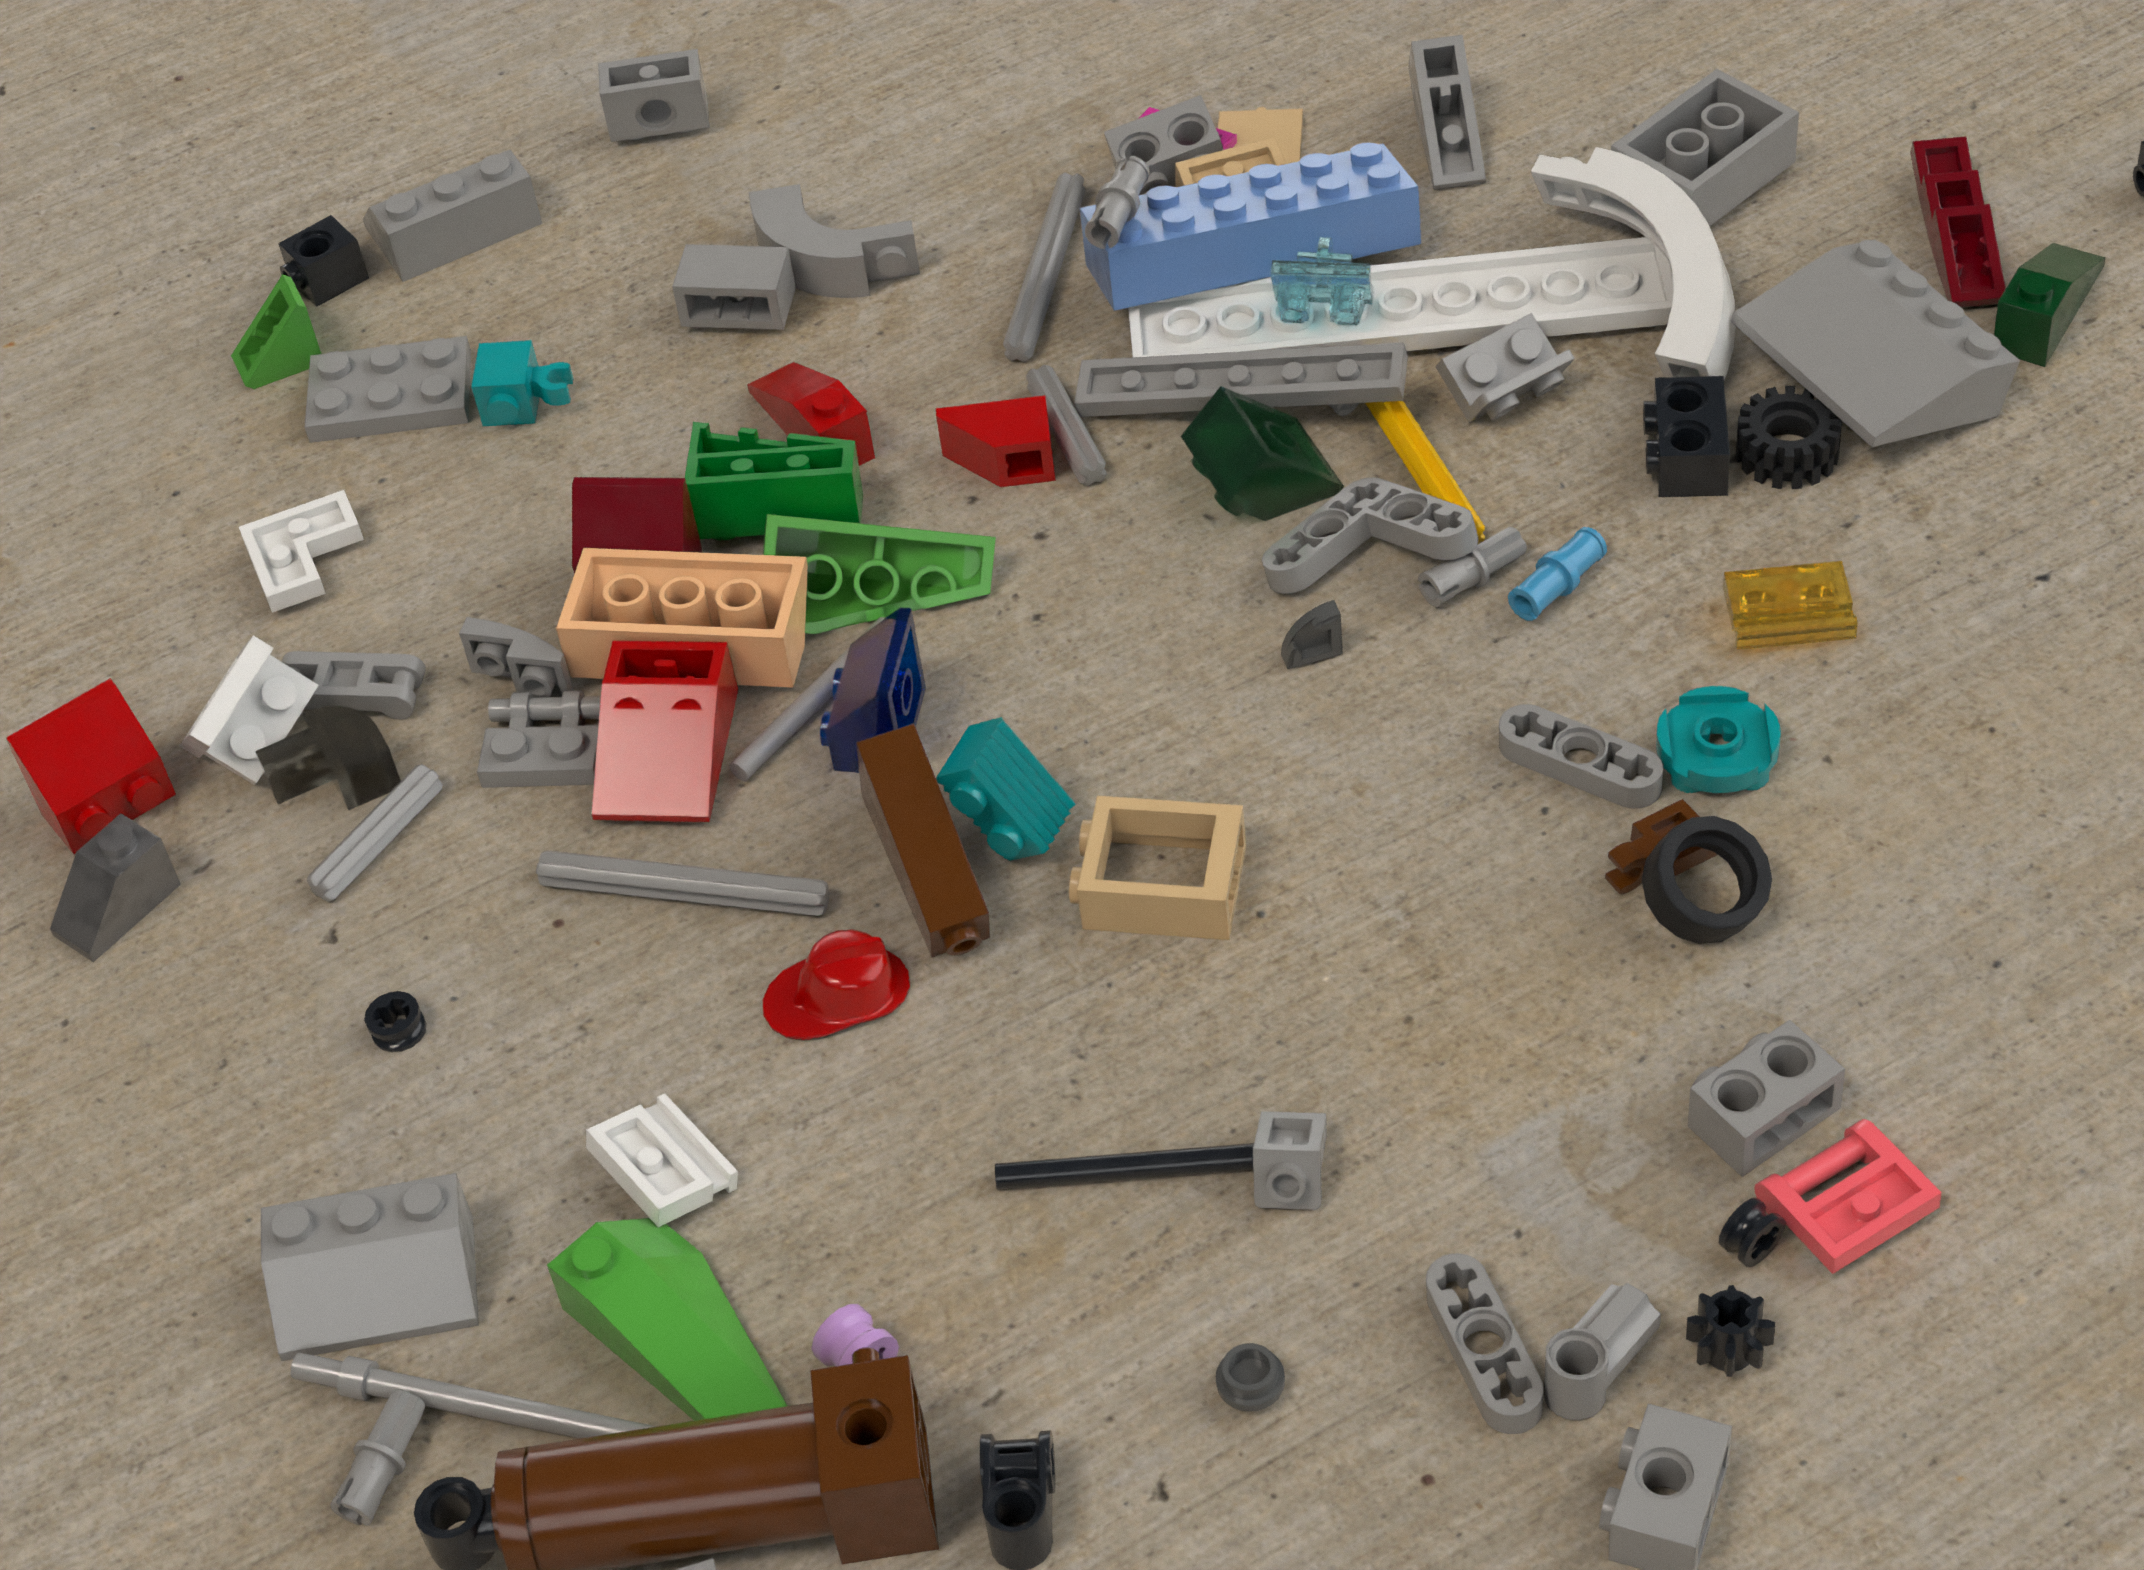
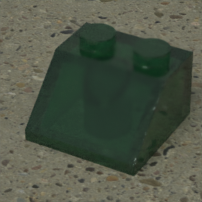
[1180,386,1344,521]

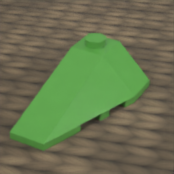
[763,514,996,634]
[547,1218,787,1421]

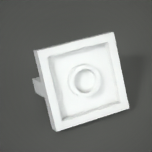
[180,635,319,785]

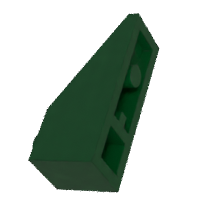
[1994,243,2106,367]

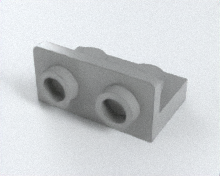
[1435,313,1575,423]

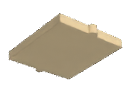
[1218,107,1303,164]

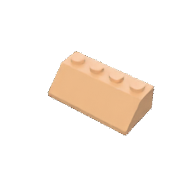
[556,548,808,688]

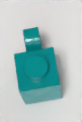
[471,340,574,427]

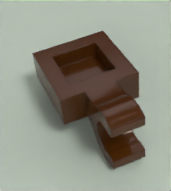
[1605,799,1717,894]

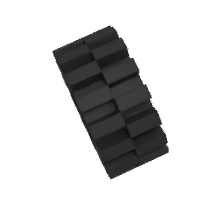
[1736,386,1842,489]

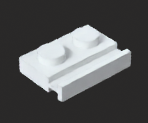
[586,1093,738,1227]

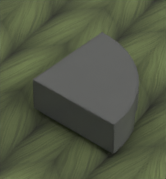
[1281,600,1343,669]

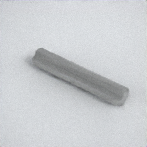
[1026,365,1107,486]
[307,764,443,902]

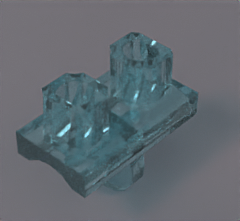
[1271,237,1374,326]

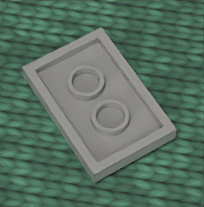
[305,336,471,443]

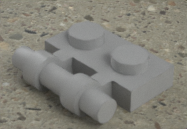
[477,690,601,788]

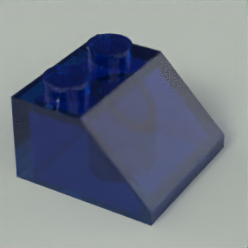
[820,607,926,773]

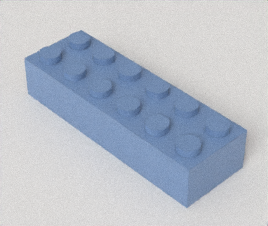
[1080,142,1421,311]

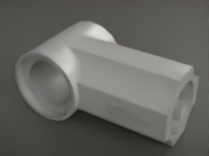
[1544,1283,1661,1420]

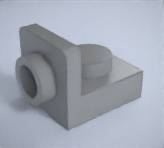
[1253,1111,1327,1210]

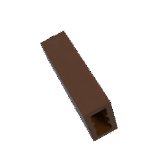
[856,724,990,957]

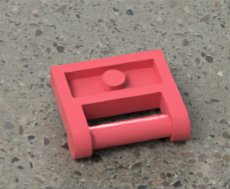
[1754,1119,1942,1274]

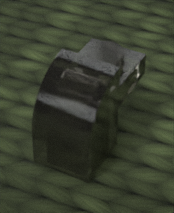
[255,706,401,811]

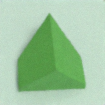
[231,274,321,389]

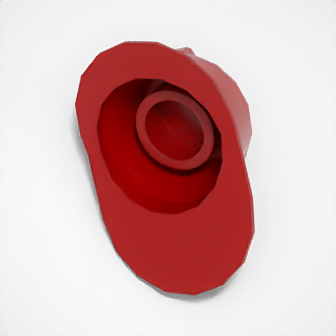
[762,929,910,1040]

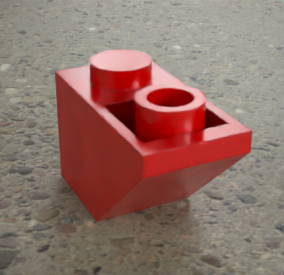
[935,395,1056,487]

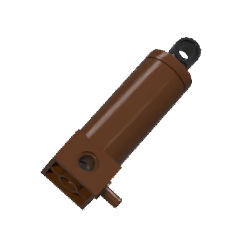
[414,1347,939,1570]

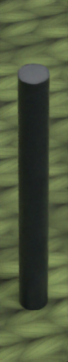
[995,1143,1254,1190]

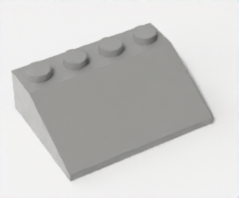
[1731,240,2020,447]

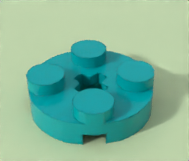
[1656,686,1781,793]

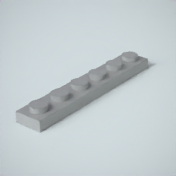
[1074,343,1408,417]

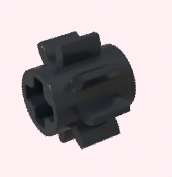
[1686,1285,1775,1377]

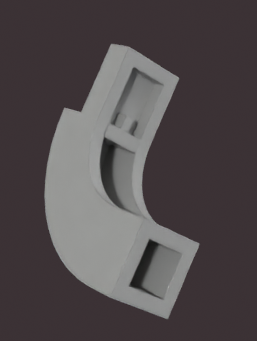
[749,184,920,298]

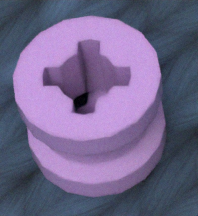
[811,1304,899,1366]

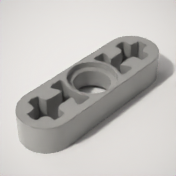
[1499,704,1663,808]
[1426,1253,1543,1434]

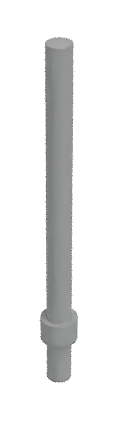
[291,1352,656,1439]

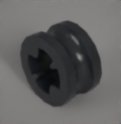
[364,991,427,1052]
[1719,1198,1786,1267]

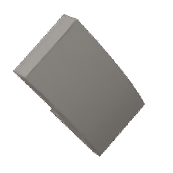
[459,617,574,698]

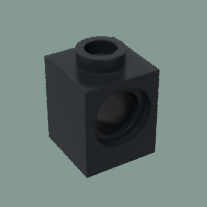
[278,215,369,307]

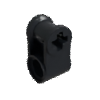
[980,1430,1056,1570]

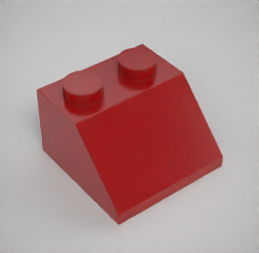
[6,678,176,854]

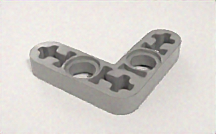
[1261,477,1479,594]

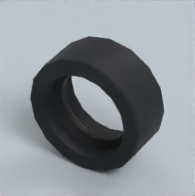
[1642,816,1772,944]

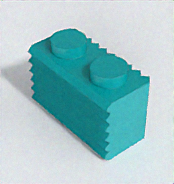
[936,717,1076,861]

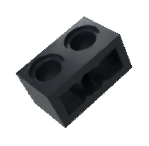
[1643,376,1730,497]

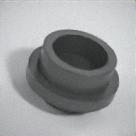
[1216,1343,1285,1411]

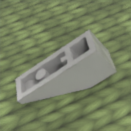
[1408,35,1486,190]

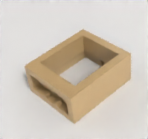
[1069,796,1246,940]

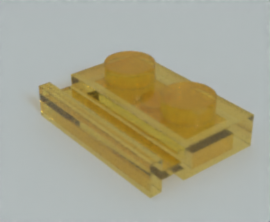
[1723,561,1858,650]

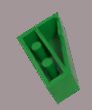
[685,422,863,541]

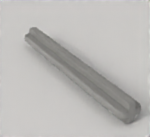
[1003,172,1086,362]
[536,850,829,916]

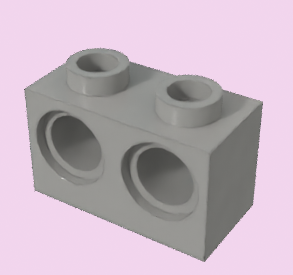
[1104,95,1223,195]
[1688,1020,1845,1177]

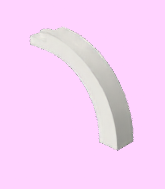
[1531,147,1736,380]

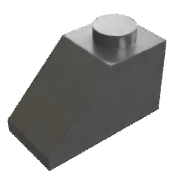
[50,814,181,962]

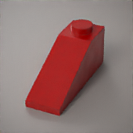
[747,362,875,466]

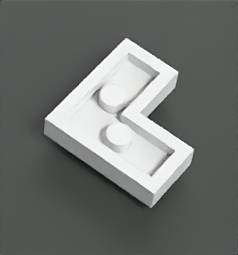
[239,490,364,613]

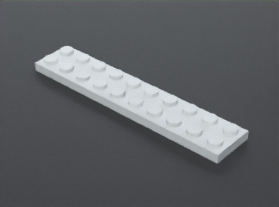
[1128,237,1673,357]

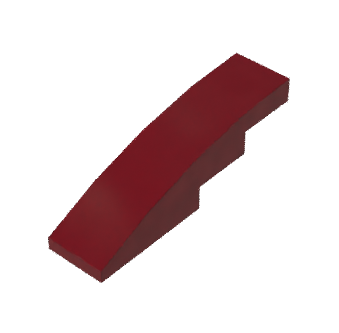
[1910,136,2006,307]

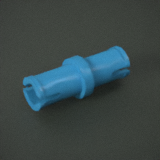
[1508,527,1607,621]

